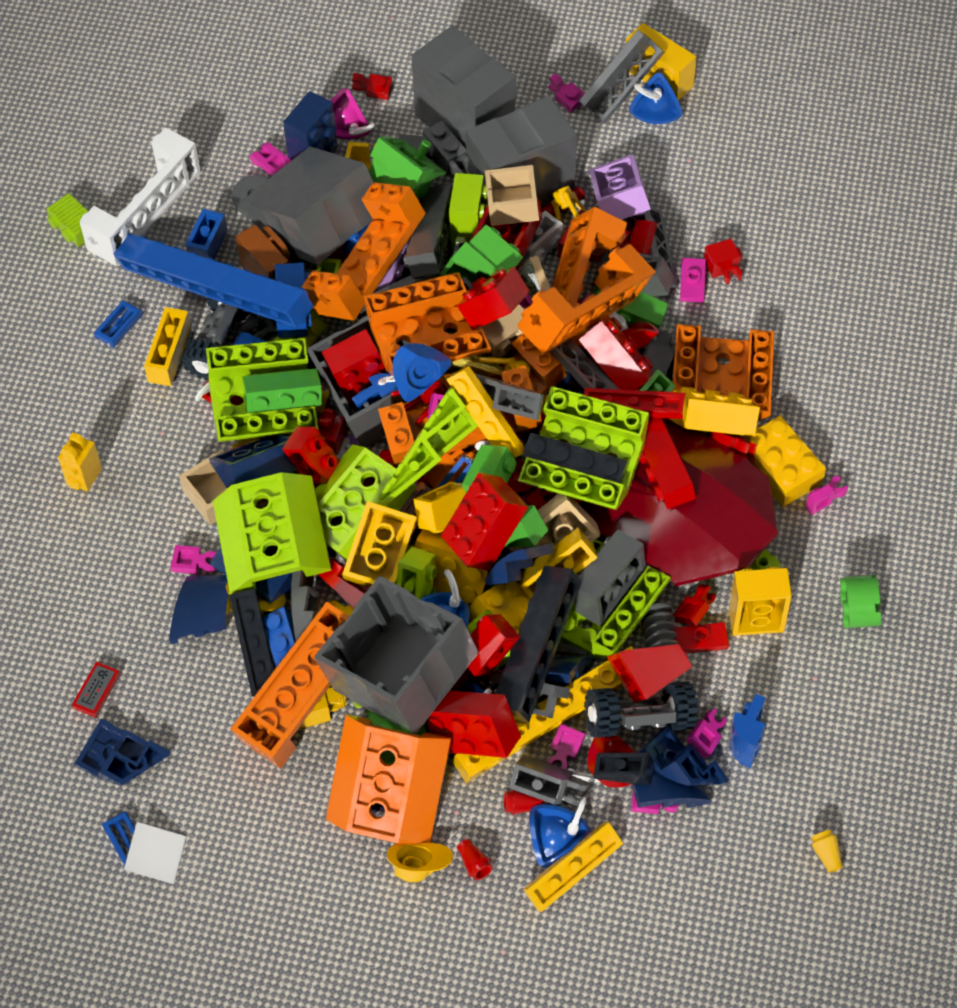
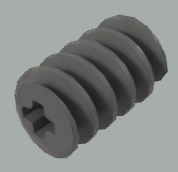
[641,603,679,648]

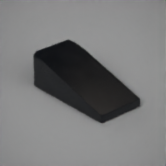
[593,752,654,785]

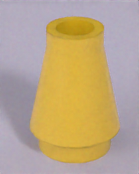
[811,830,843,873]

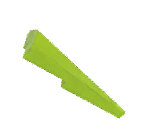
[376,388,478,506]

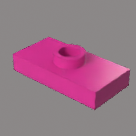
[680,258,706,303]

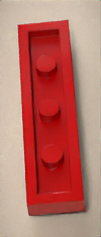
[583,388,686,419]

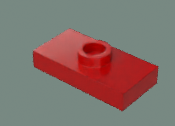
[673,622,729,654]

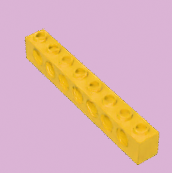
[452,646,633,784]

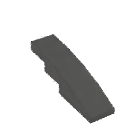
[474,373,544,420]
[291,570,321,641]

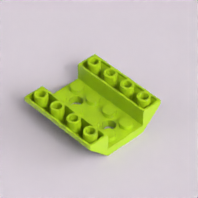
[206,338,319,442]
[518,386,649,510]
[315,444,417,562]
[213,472,332,594]
[560,539,670,658]

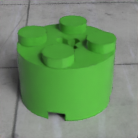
[840,574,881,628]

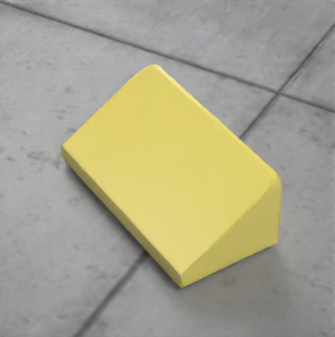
[450,355,504,377]

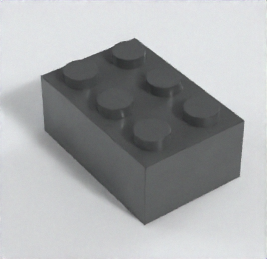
[574,530,646,627]

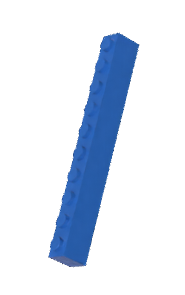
[113,234,314,328]

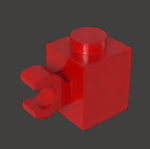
[704,238,742,284]
[318,408,347,455]

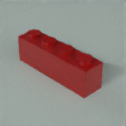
[639,417,696,510]

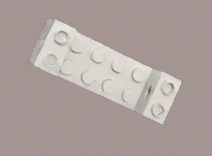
[80,127,201,266]

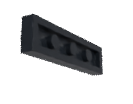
[522,433,629,484]
[229,589,274,697]

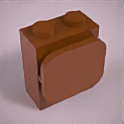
[236,225,291,280]

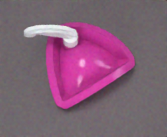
[330,88,375,140]

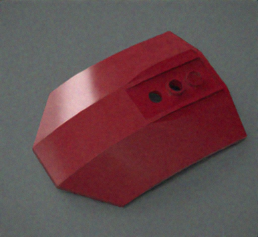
[580,418,778,587]

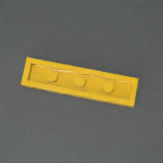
[446,366,525,458]
[523,821,623,912]

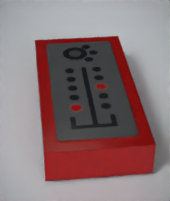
[72,662,121,718]

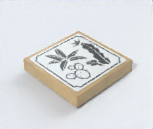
[517,256,551,299]

